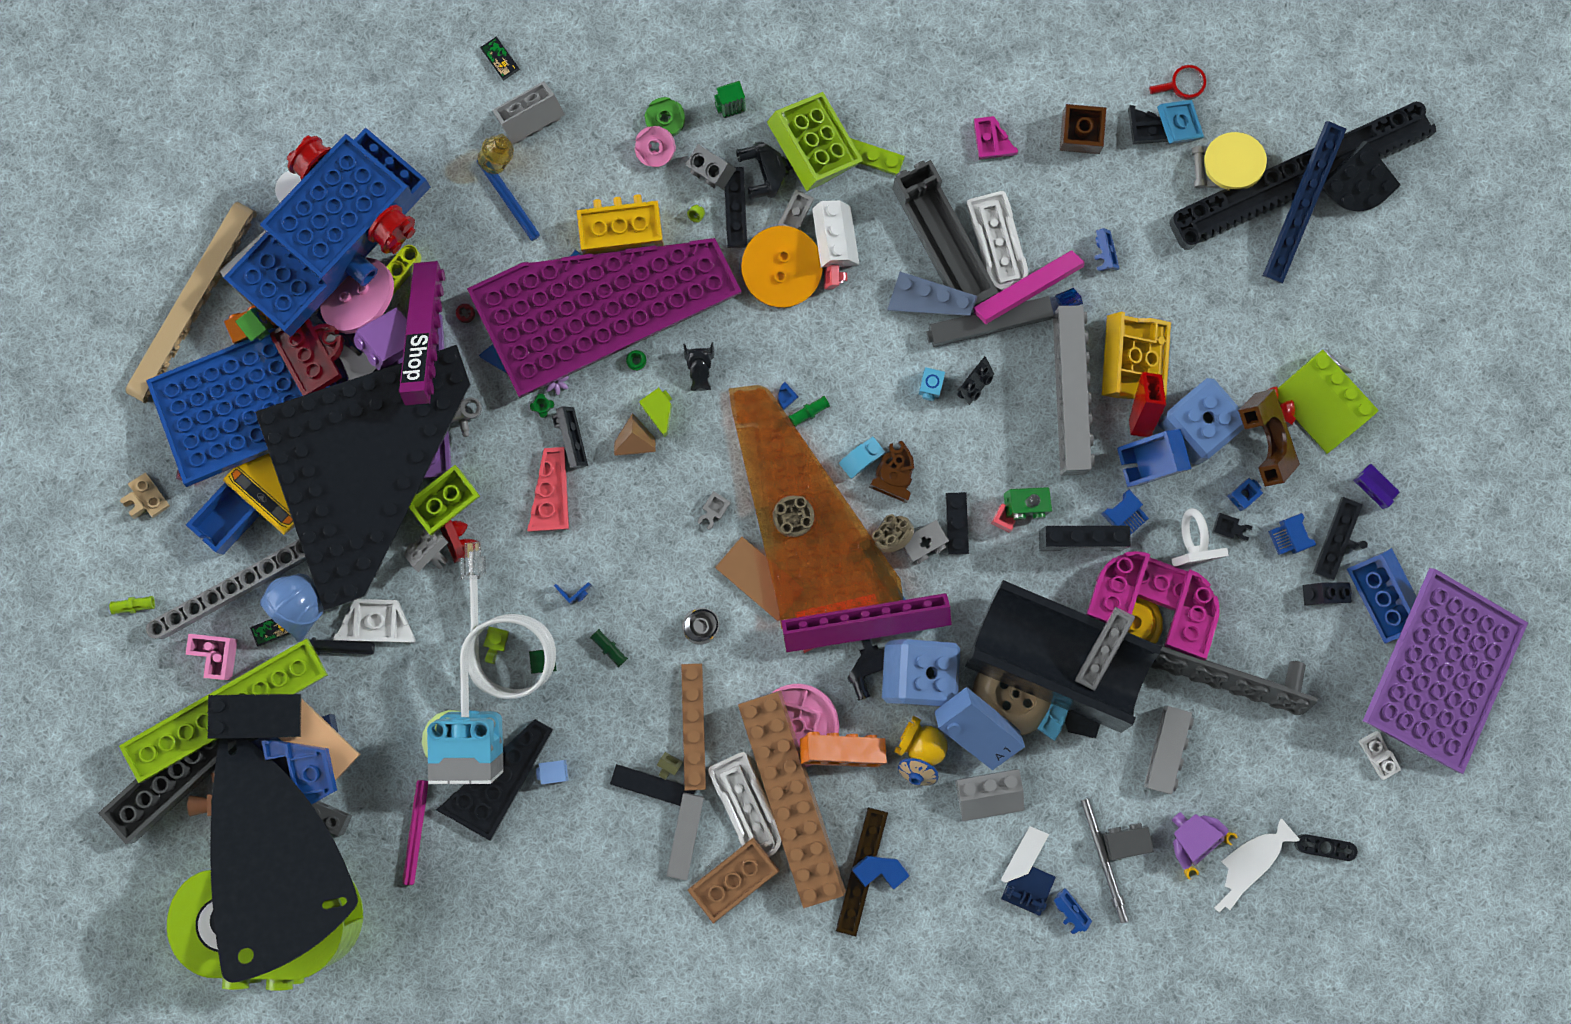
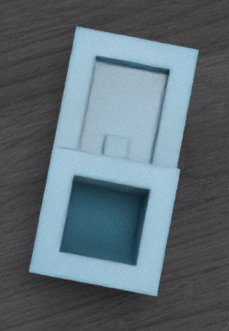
[839,437,886,479]

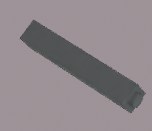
[926,296,1054,348]

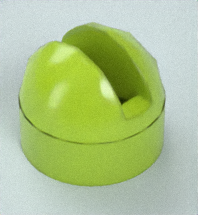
[687,204,705,223]

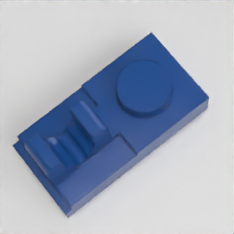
[1094,228,1120,271]
[1053,888,1092,934]

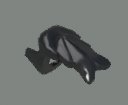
[683,342,715,391]

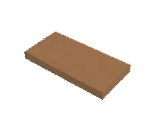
[715,537,804,621]
[687,837,780,924]

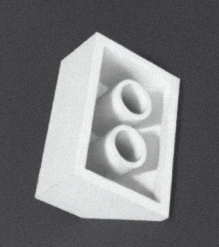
[812,200,859,268]

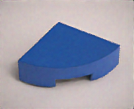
[778,382,798,411]

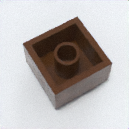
[1059,104,1107,154]

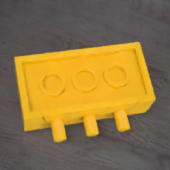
[577,194,664,255]

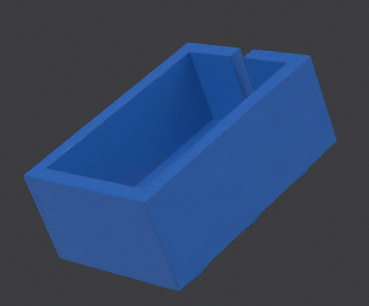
[1117,429,1192,487]
[186,483,261,555]

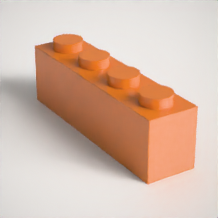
[800,732,887,768]

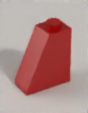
[1129,372,1166,437]

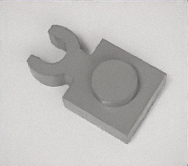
[698,491,731,530]

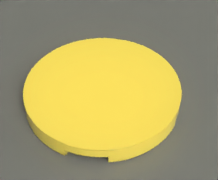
[1204,132,1267,190]

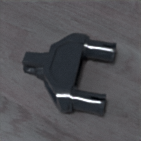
[736,142,793,200]
[847,639,884,701]

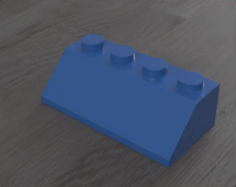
[1347,548,1417,644]

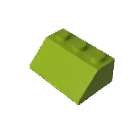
[409,465,480,535]

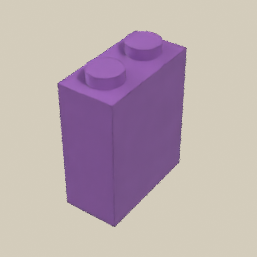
[354,307,407,370]

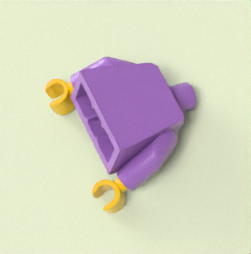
[1172,812,1238,880]

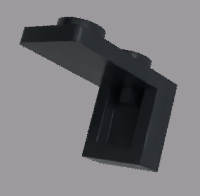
[1302,582,1352,606]

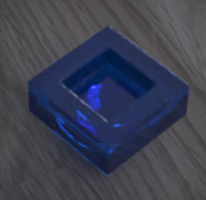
[1055,288,1083,306]

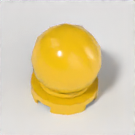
[894,715,948,766]

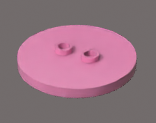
[320,257,394,334]
[772,683,839,767]

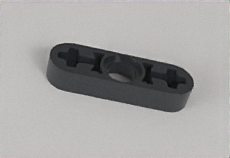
[1294,834,1358,861]

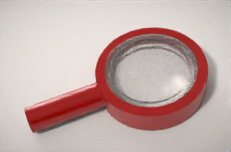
[1149,65,1206,100]

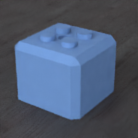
[1158,378,1245,465]
[882,639,960,707]

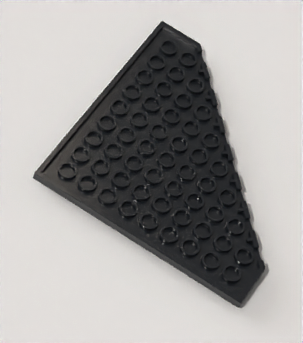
[255,345,471,610]

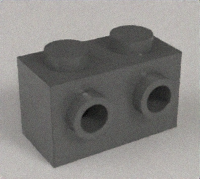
[1103,823,1154,860]

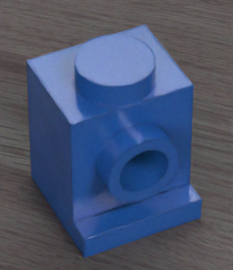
[1227,478,1263,511]

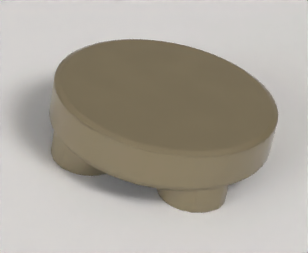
[773,495,814,538]
[872,514,914,553]

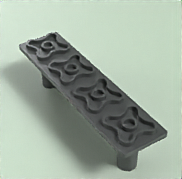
[1151,622,1318,715]

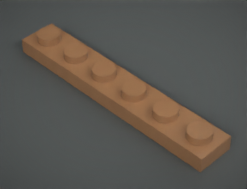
[681,663,706,791]

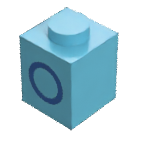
[919,367,945,401]

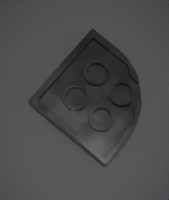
[1322,141,1401,212]

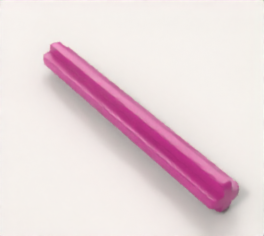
[402,780,428,885]

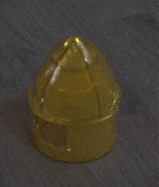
[477,134,514,174]

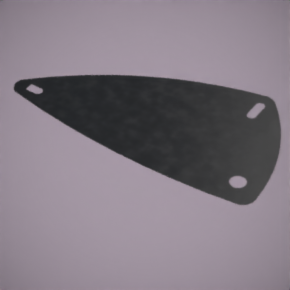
[210,738,358,983]

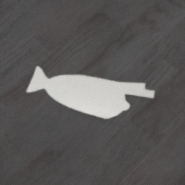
[1214,819,1300,913]

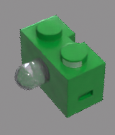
[1004,487,1052,521]

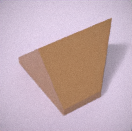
[614,413,656,456]

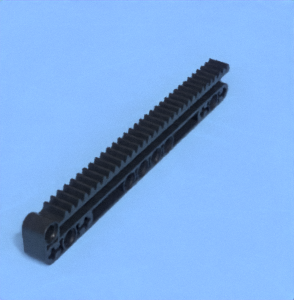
[1169,101,1436,250]

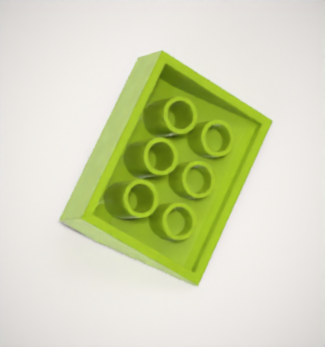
[767,92,863,191]
[1278,350,1379,454]

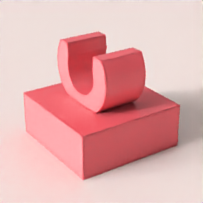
[824,265,847,290]

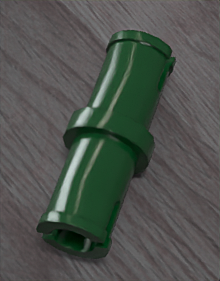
[590,629,628,668]

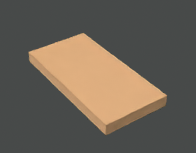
[278,698,361,781]

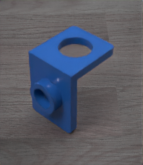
[554,582,592,604]

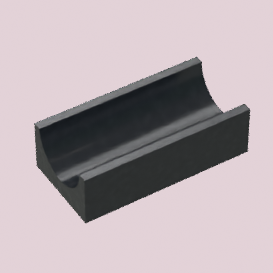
[965,580,1162,733]

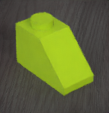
[639,387,672,437]

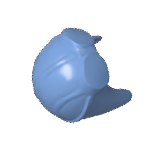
[260,573,325,642]

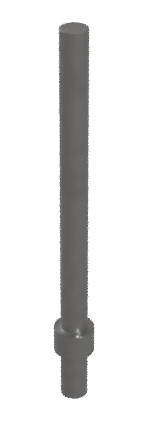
[1081,798,1129,923]

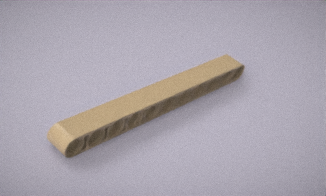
[126,202,257,403]

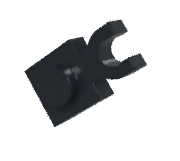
[1212,513,1253,542]

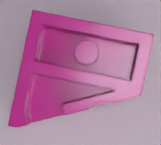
[973,116,1018,160]

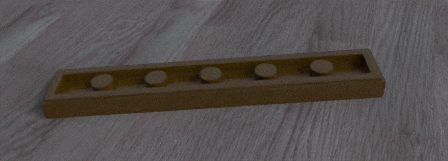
[836,807,888,937]

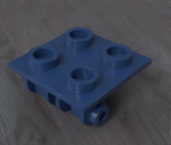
[1001,866,1056,916]

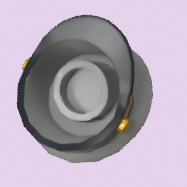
[682,608,720,645]

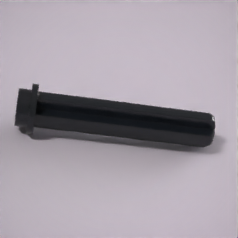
[309,637,375,655]

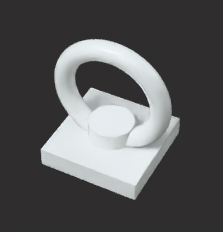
[1172,508,1229,567]

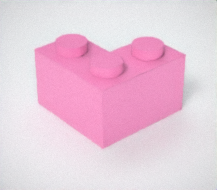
[185,634,238,681]

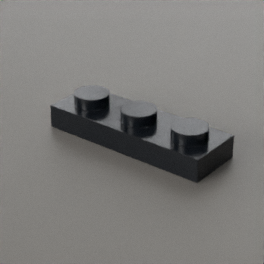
[945,492,969,555]

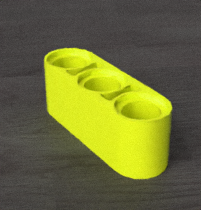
[386,245,421,295]

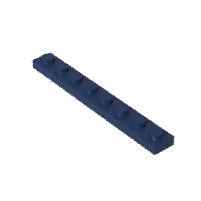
[1262,121,1347,283]

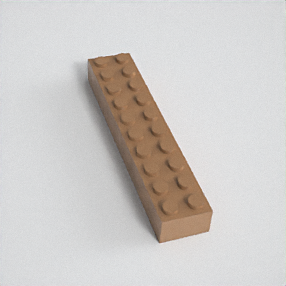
[738,690,846,908]

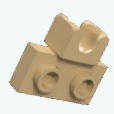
[120,472,170,519]

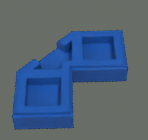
[851,856,910,889]

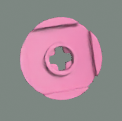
[635,126,676,167]

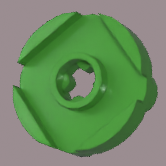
[645,97,685,137]

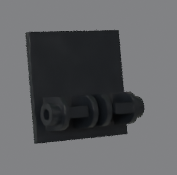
[957,356,994,405]

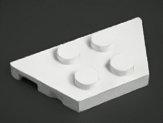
[334,599,415,643]

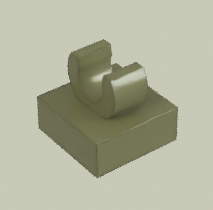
[657,752,683,780]

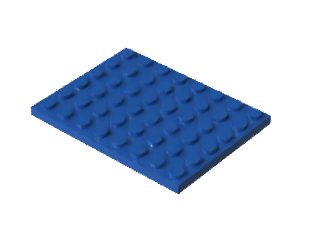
[146,327,330,487]

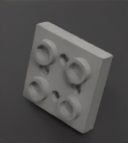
[404,529,448,572]

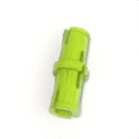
[109,596,155,615]

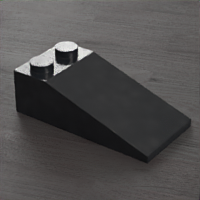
[207,694,301,739]

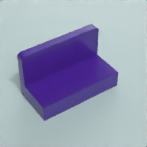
[1353,464,1400,509]

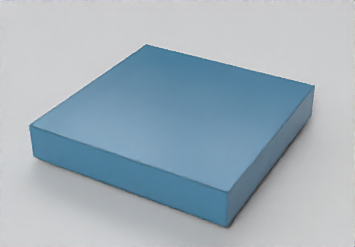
[1157,100,1204,144]

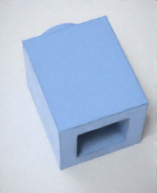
[536,760,569,784]

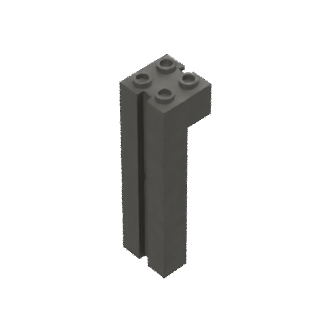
[892,160,998,307]

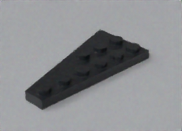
[436,719,554,841]

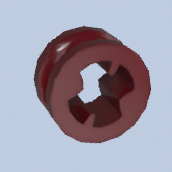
[456,304,475,323]

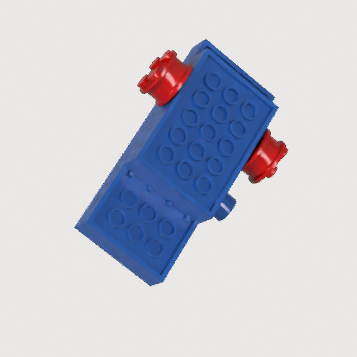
[223,127,431,337]

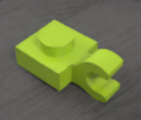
[483,626,509,664]

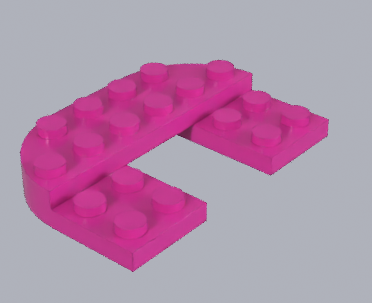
[1086,551,1220,661]

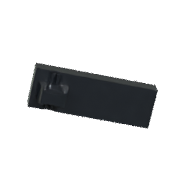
[552,406,588,468]

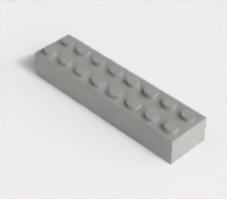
[1053,305,1095,476]

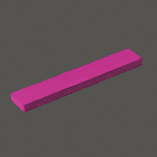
[973,250,1084,324]

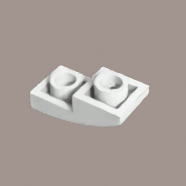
[1359,731,1401,780]

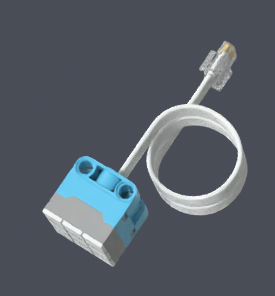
[427,542,556,784]

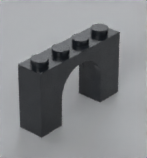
[1039,526,1131,551]

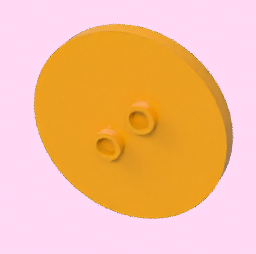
[741,226,823,308]

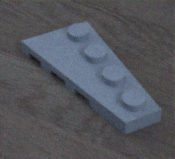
[887,271,978,316]

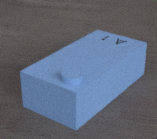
[934,687,1025,770]

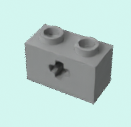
[903,520,949,564]

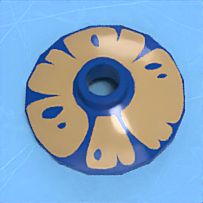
[898,758,939,786]

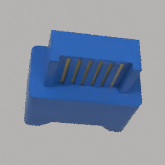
[1101,489,1149,535]
[1268,513,1316,555]

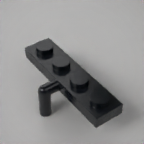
[1312,497,1368,581]

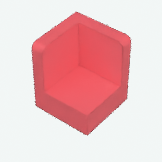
[991,503,1016,533]

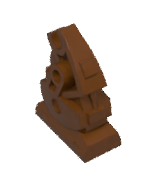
[869,441,914,503]

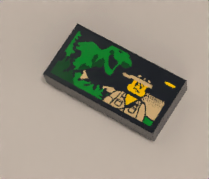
[480,36,520,81]
[250,619,290,647]

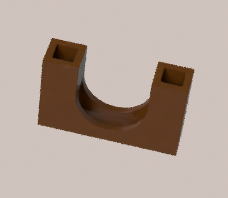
[1238,389,1300,487]

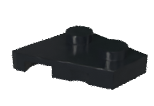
[1128,105,1168,145]

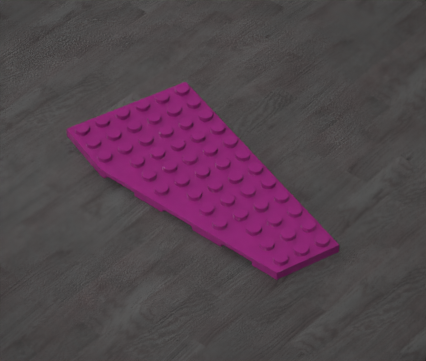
[467,238,742,398]

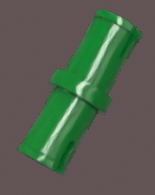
[788,396,830,427]

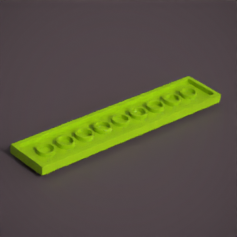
[119,638,328,783]

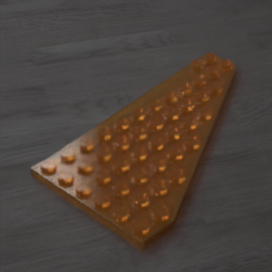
[729,385,903,629]

